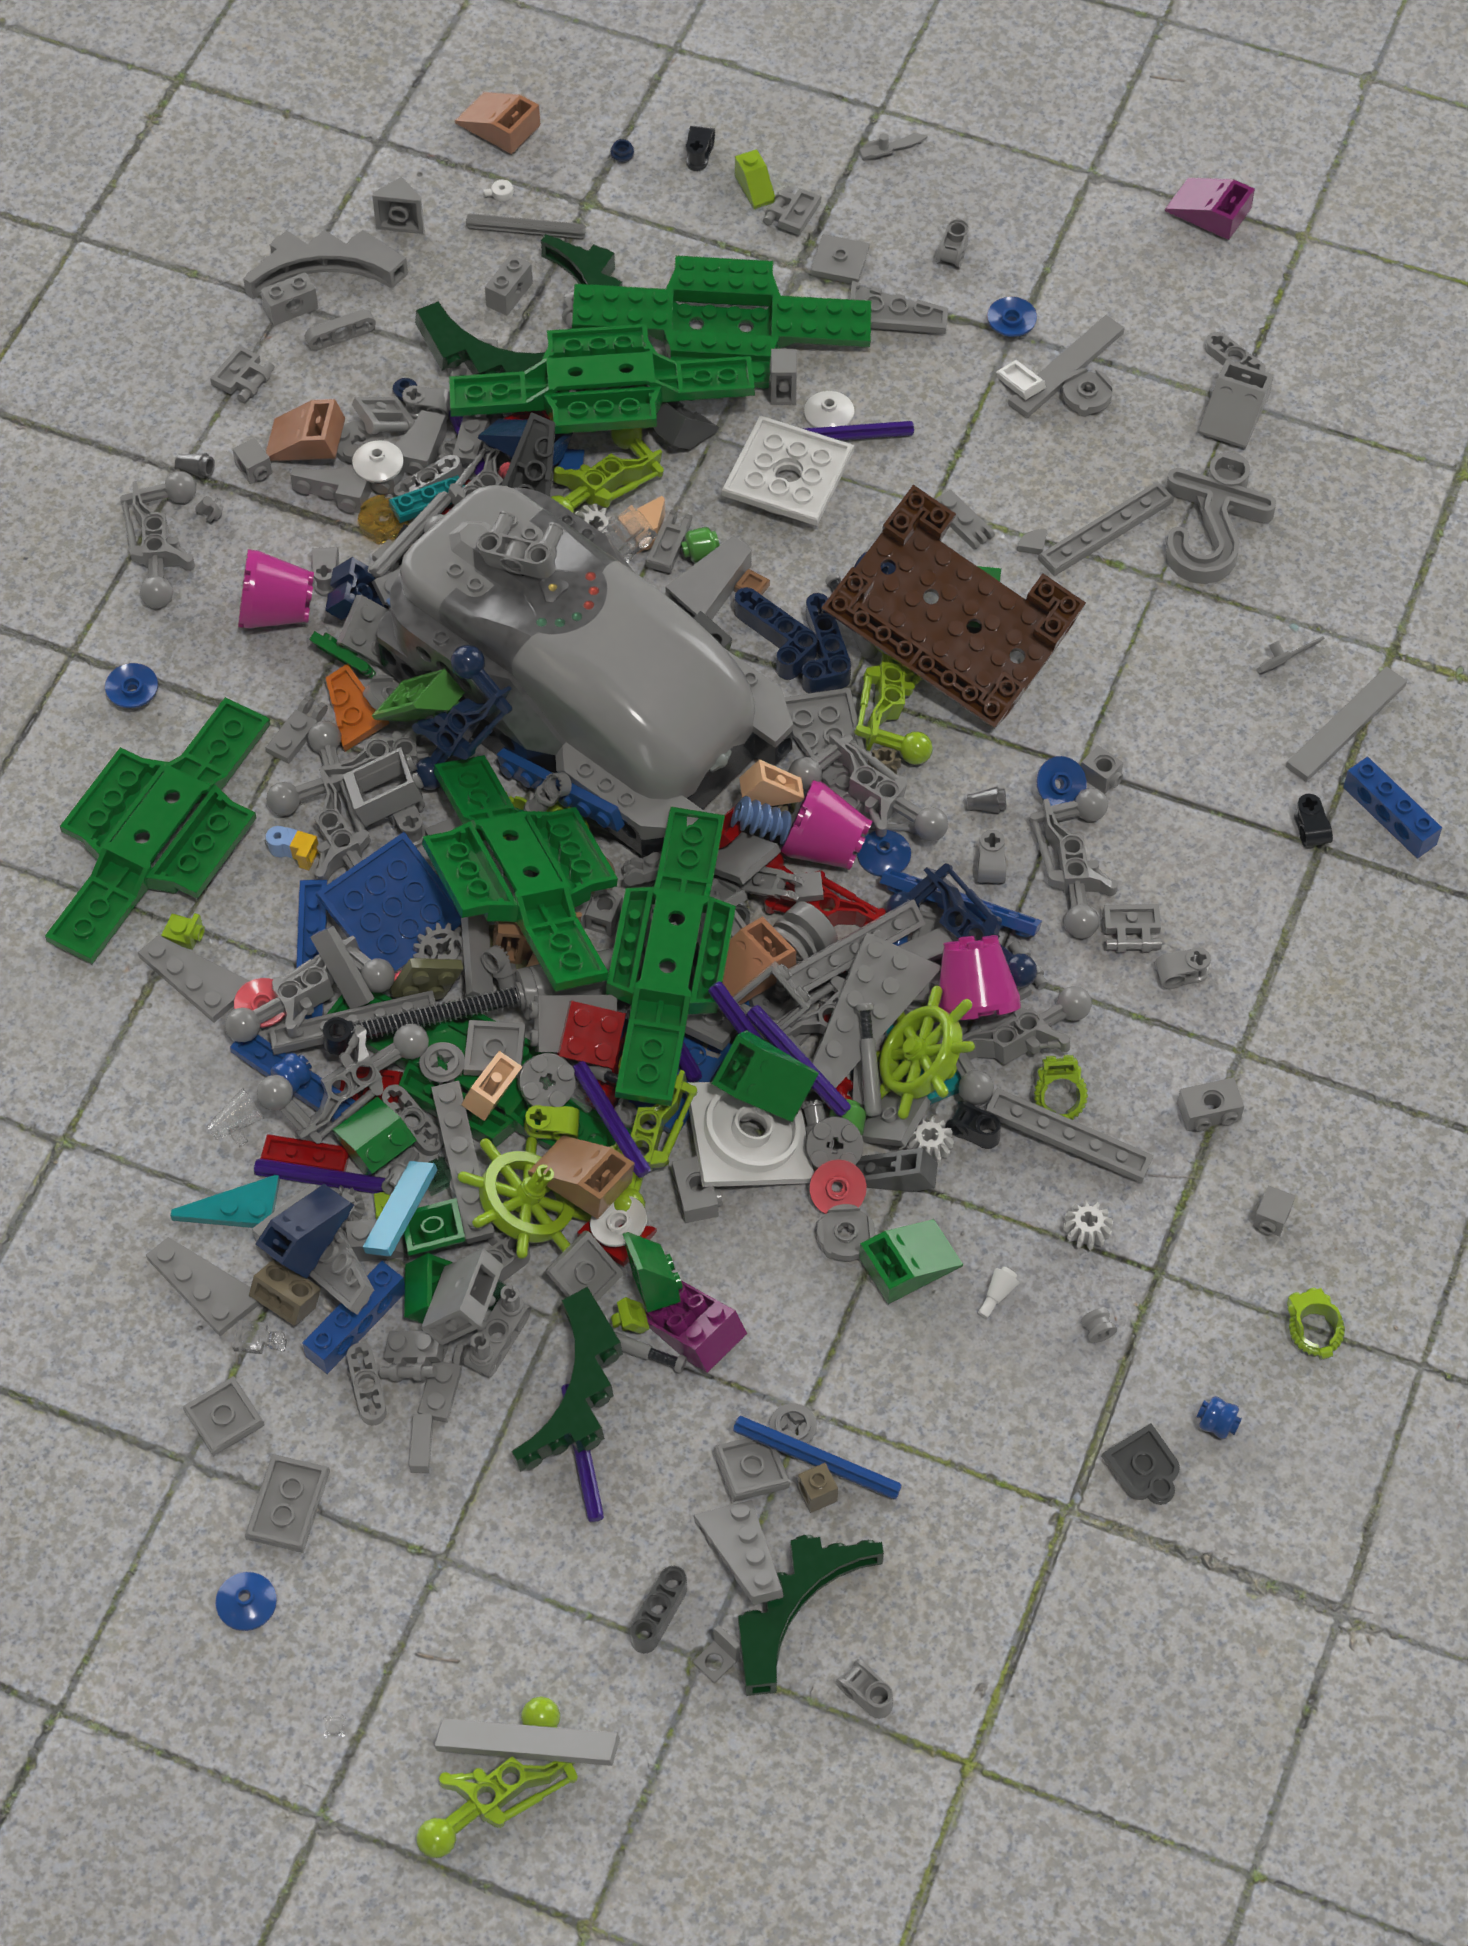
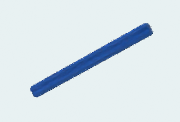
[733,1416,902,1499]

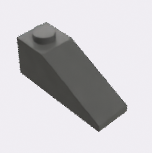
[856,1147,938,1192]

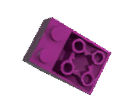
[1165,178,1255,240]
[646,1280,748,1373]

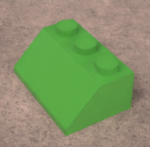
[372,669,465,722]

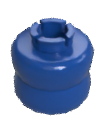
[270,1053,312,1094]
[1197,1396,1242,1439]

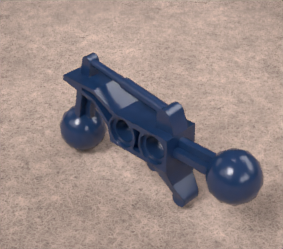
[412,645,512,790]
[886,863,1037,989]

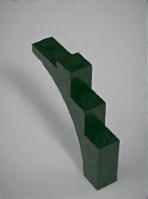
[541,234,623,286]
[415,301,545,375]
[512,1287,623,1472]
[738,1535,884,1696]

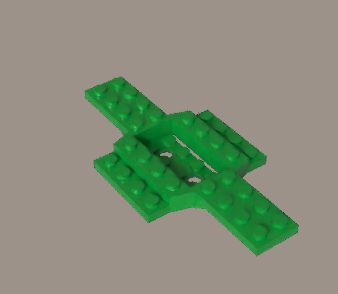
[572,255,871,388]
[449,324,755,434]
[45,697,271,964]
[422,755,618,991]

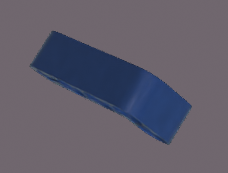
[735,587,817,680]
[802,593,851,694]

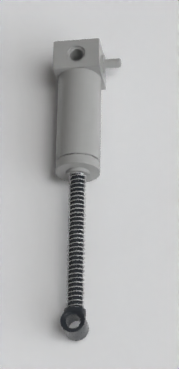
[323,922,691,1055]

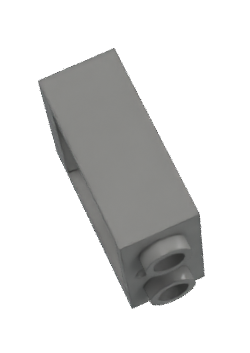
[343,747,424,827]
[732,961,812,1042]

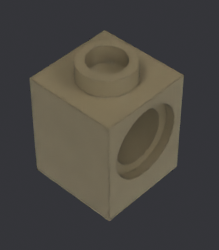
[798,1463,838,1513]

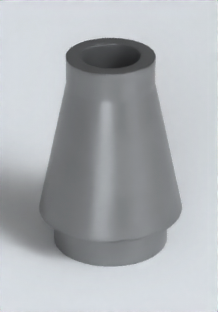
[175,453,215,478]
[967,786,1007,813]

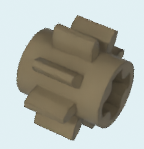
[868,746,901,775]

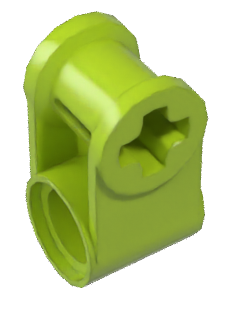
[524,1105,580,1140]

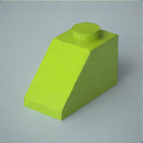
[735,149,775,209]

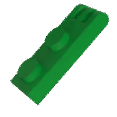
[309,631,376,679]

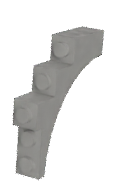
[243,230,408,299]
[290,410,447,514]

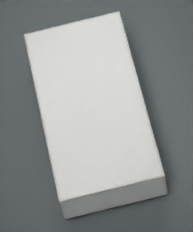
[996,360,1046,400]

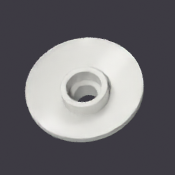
[804,391,854,428]
[352,440,404,483]
[590,1196,647,1247]

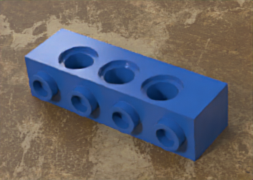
[1343,756,1442,859]
[302,1261,405,1374]

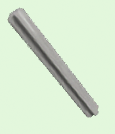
[466,213,586,239]
[369,491,452,578]

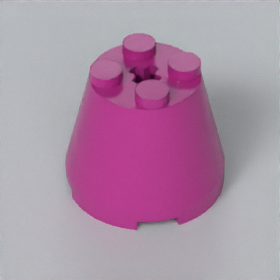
[238,549,314,628]
[781,780,872,870]
[939,935,1021,1020]

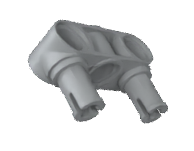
[477,510,564,579]
[464,1285,532,1377]

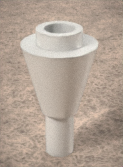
[978,1267,1019,1319]

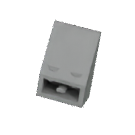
[1198,359,1274,449]

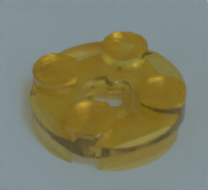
[358,495,409,545]

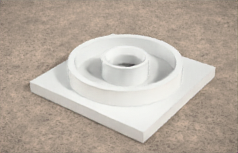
[722,416,854,526]
[686,1082,814,1187]

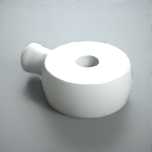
[483,180,514,202]

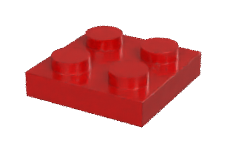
[558,1001,626,1069]

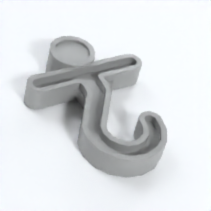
[1165,452,1276,584]

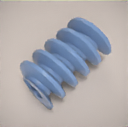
[731,796,792,845]

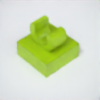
[611,1297,649,1334]

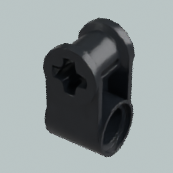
[686,126,715,171]
[1294,793,1333,848]
[945,1101,1001,1149]

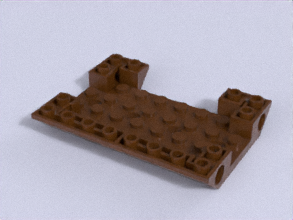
[821,484,1086,729]

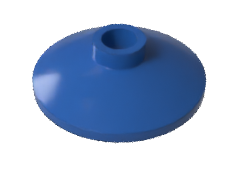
[987,297,1037,337]
[105,663,158,708]
[1037,756,1087,806]
[857,830,911,877]
[216,1572,277,1631]

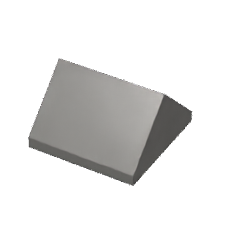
[372,177,425,234]

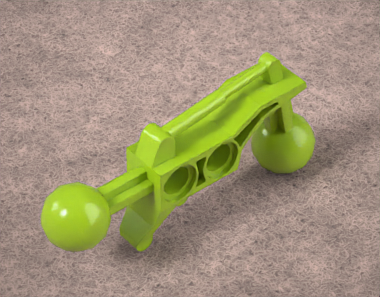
[551,428,664,513]
[854,647,933,765]
[610,1056,698,1212]
[416,1696,578,1858]

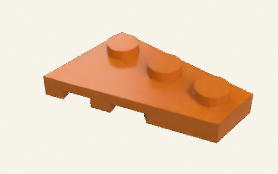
[325,664,389,752]

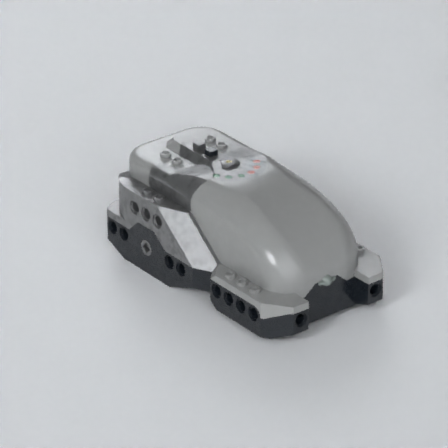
[377,485,793,856]

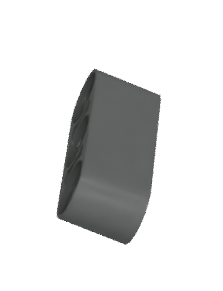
[630,1565,687,1654]

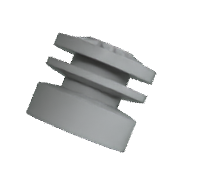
[773,901,838,964]

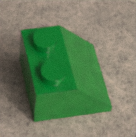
[332,1097,417,1175]
[404,1198,467,1256]
[623,1232,683,1312]
[404,1253,453,1324]

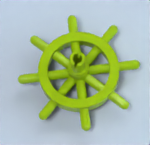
[876,986,975,1119]
[457,1137,592,1259]

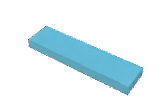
[363,1161,438,1256]

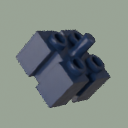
[325,557,388,620]

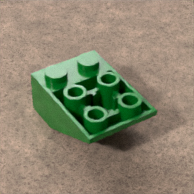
[711,1030,819,1122]
[859,1219,963,1304]

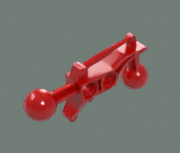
[764,853,886,976]

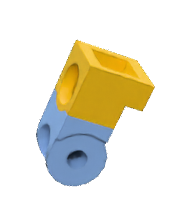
[266,826,319,871]

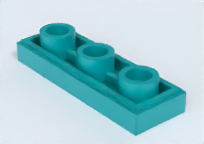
[389,475,465,523]

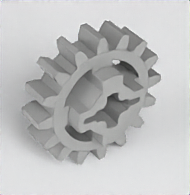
[413,923,465,979]

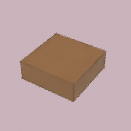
[734,569,770,595]

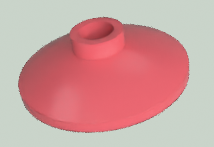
[234,978,285,1028]
[809,1159,867,1214]

